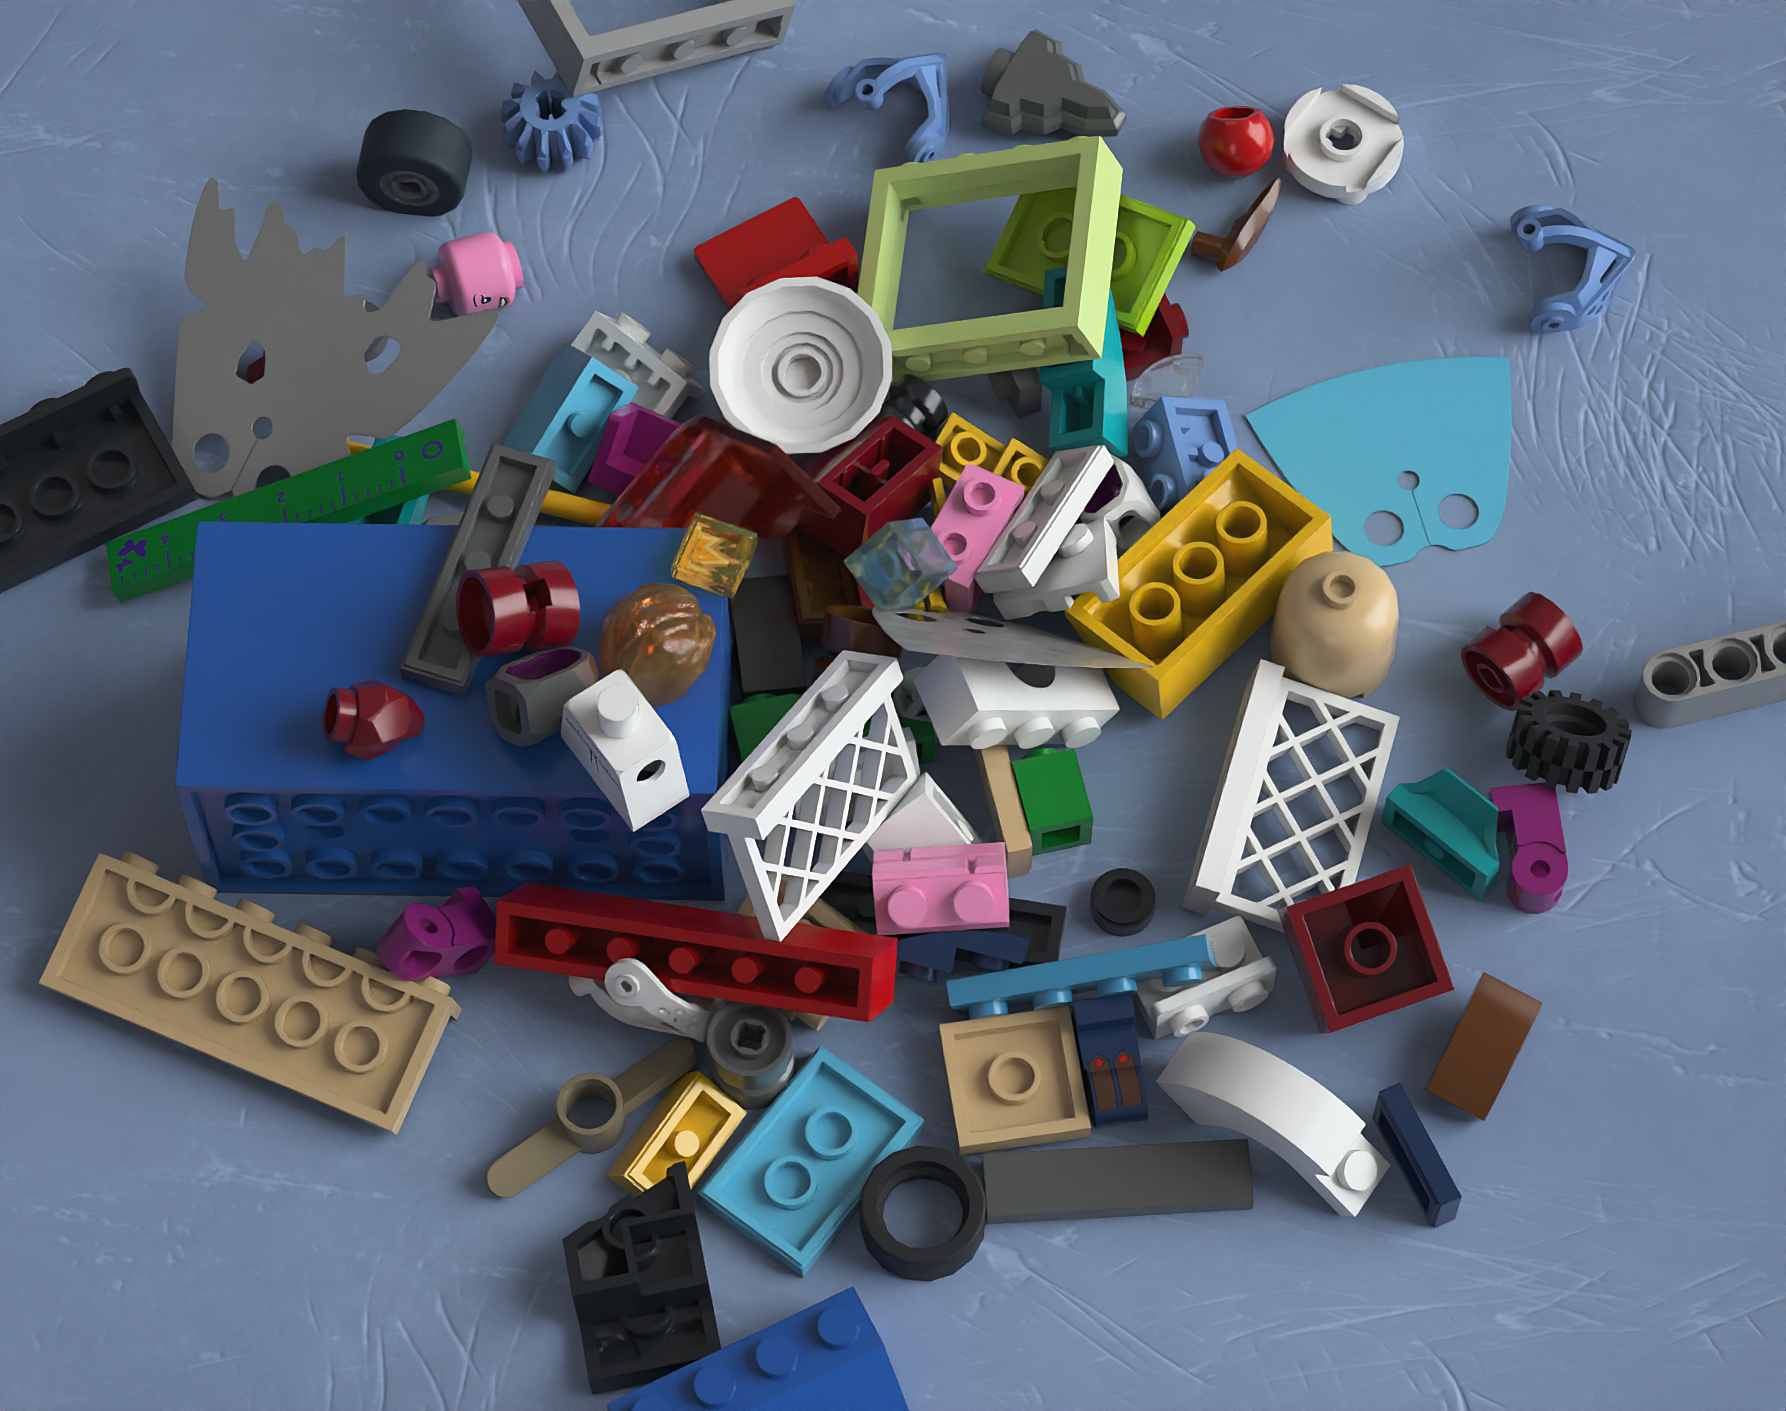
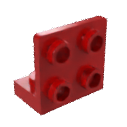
[694,197,859,311]

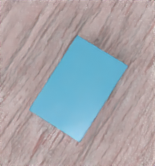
[697,1045,925,1278]

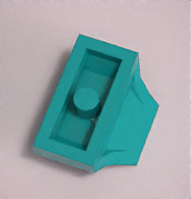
[1381,768,1499,902]

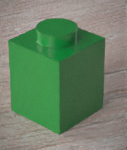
[1012,748,1093,856]

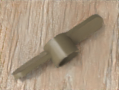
[484,1038,698,1198]

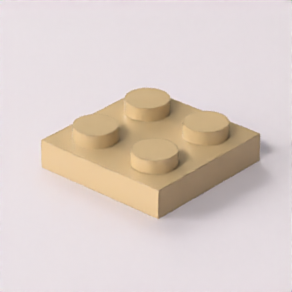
[939,1006,1091,1156]

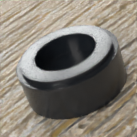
[1090,868,1155,937]

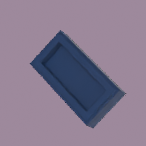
[1373,1082,1462,1228]

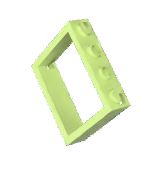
[857,135,1123,386]

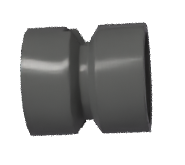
[707,1001,795,1110]

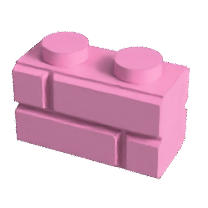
[872,842,1009,936]

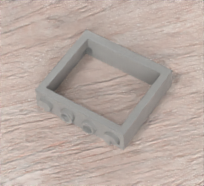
[517,0,796,97]

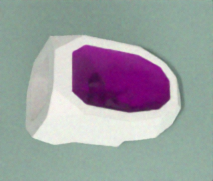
[1079,454,1161,557]

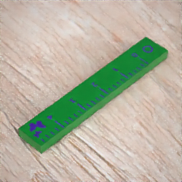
[106,418,472,603]

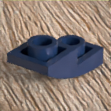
[896,929,1031,982]

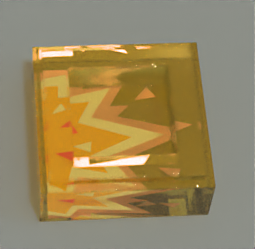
[671,513,758,599]

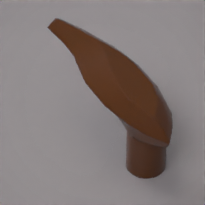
[1191,178,1282,272]

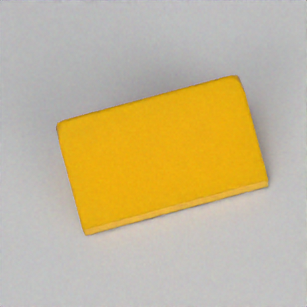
[607,1071,747,1197]

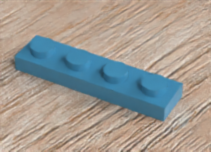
[946,934,1217,1020]

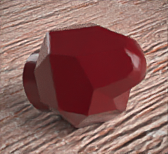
[323,679,425,761]

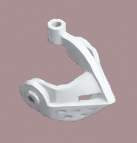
[569,958,722,1043]

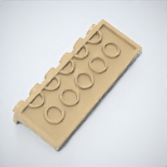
[39,851,462,1135]

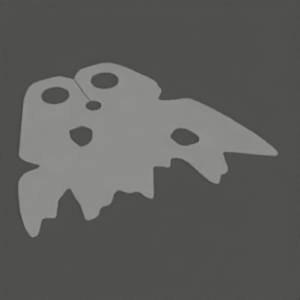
[172,178,500,498]

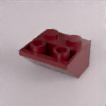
[760,416,943,563]

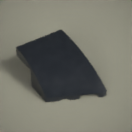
[562,1161,722,1395]

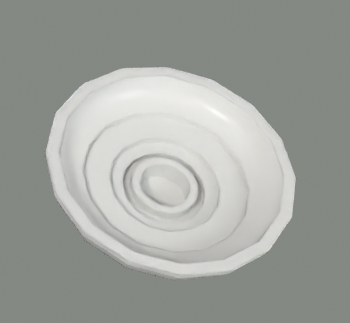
[709,277,892,455]

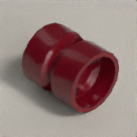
[456,560,580,657]
[1461,592,1583,711]

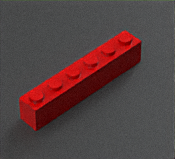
[494,882,898,1023]

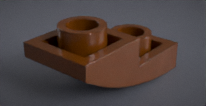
[1424,972,1542,1121]

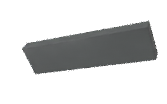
[400,442,556,697]
[982,1139,1254,1224]

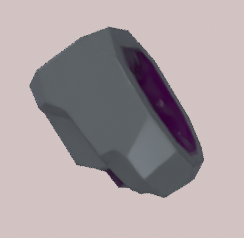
[485,647,599,747]

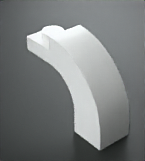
[1156,1031,1391,1217]

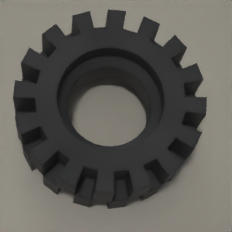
[1506,690,1632,794]

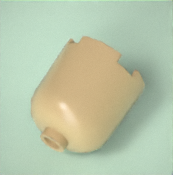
[1269,551,1399,699]

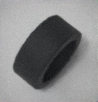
[860,1146,987,1281]

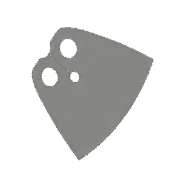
[872,606,1154,668]

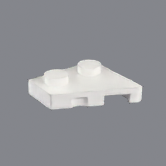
[993,516,1120,620]

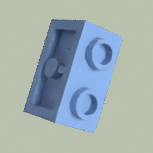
[1133,396,1238,518]

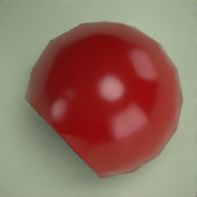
[1197,106,1275,178]

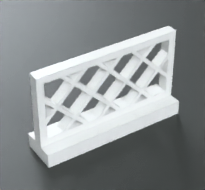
[701,650,918,942]
[1182,659,1400,933]

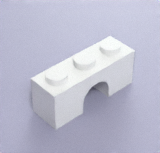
[913,655,1120,749]

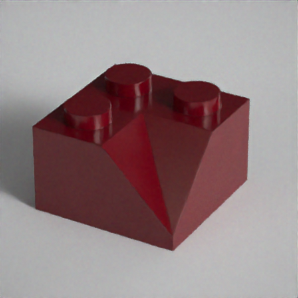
[1277,864,1455,1034]

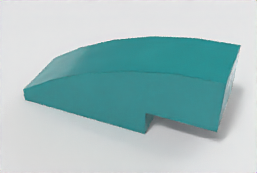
[1039,265,1128,458]

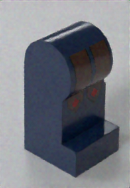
[1072,992,1148,1128]

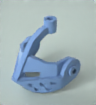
[824,52,951,163]
[1510,205,1636,333]

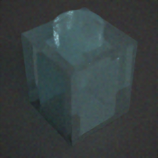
[844,518,958,612]

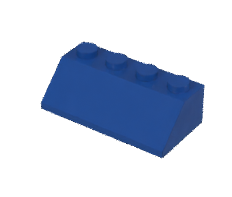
[607,1286,909,1411]

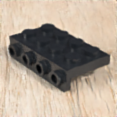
[0,367,197,593]

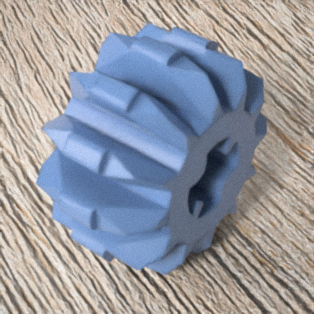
[501,70,603,174]

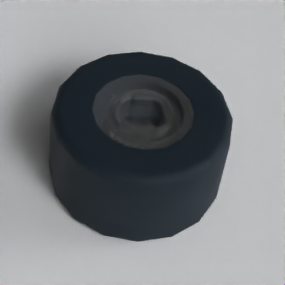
[356,109,472,217]

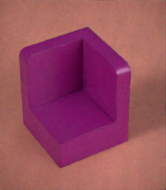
[587,402,686,506]

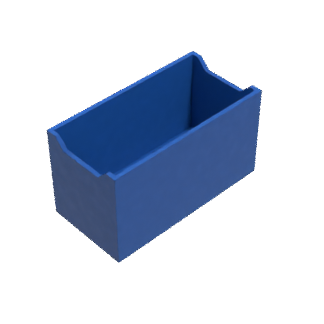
[175,521,734,901]

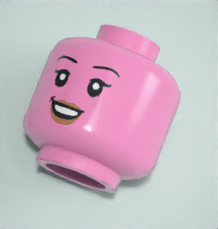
[428,232,523,316]

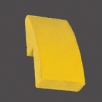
[933,412,1049,499]

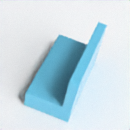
[502,343,640,493]

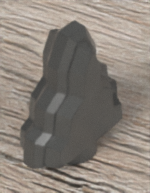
[981,29,1126,137]

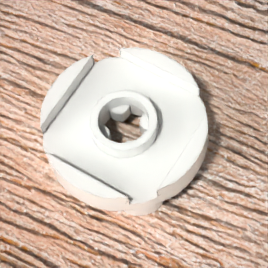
[1282,84,1404,205]

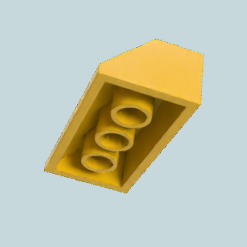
[1065,448,1333,720]

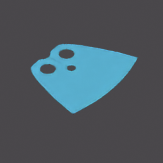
[1245,356,1512,567]

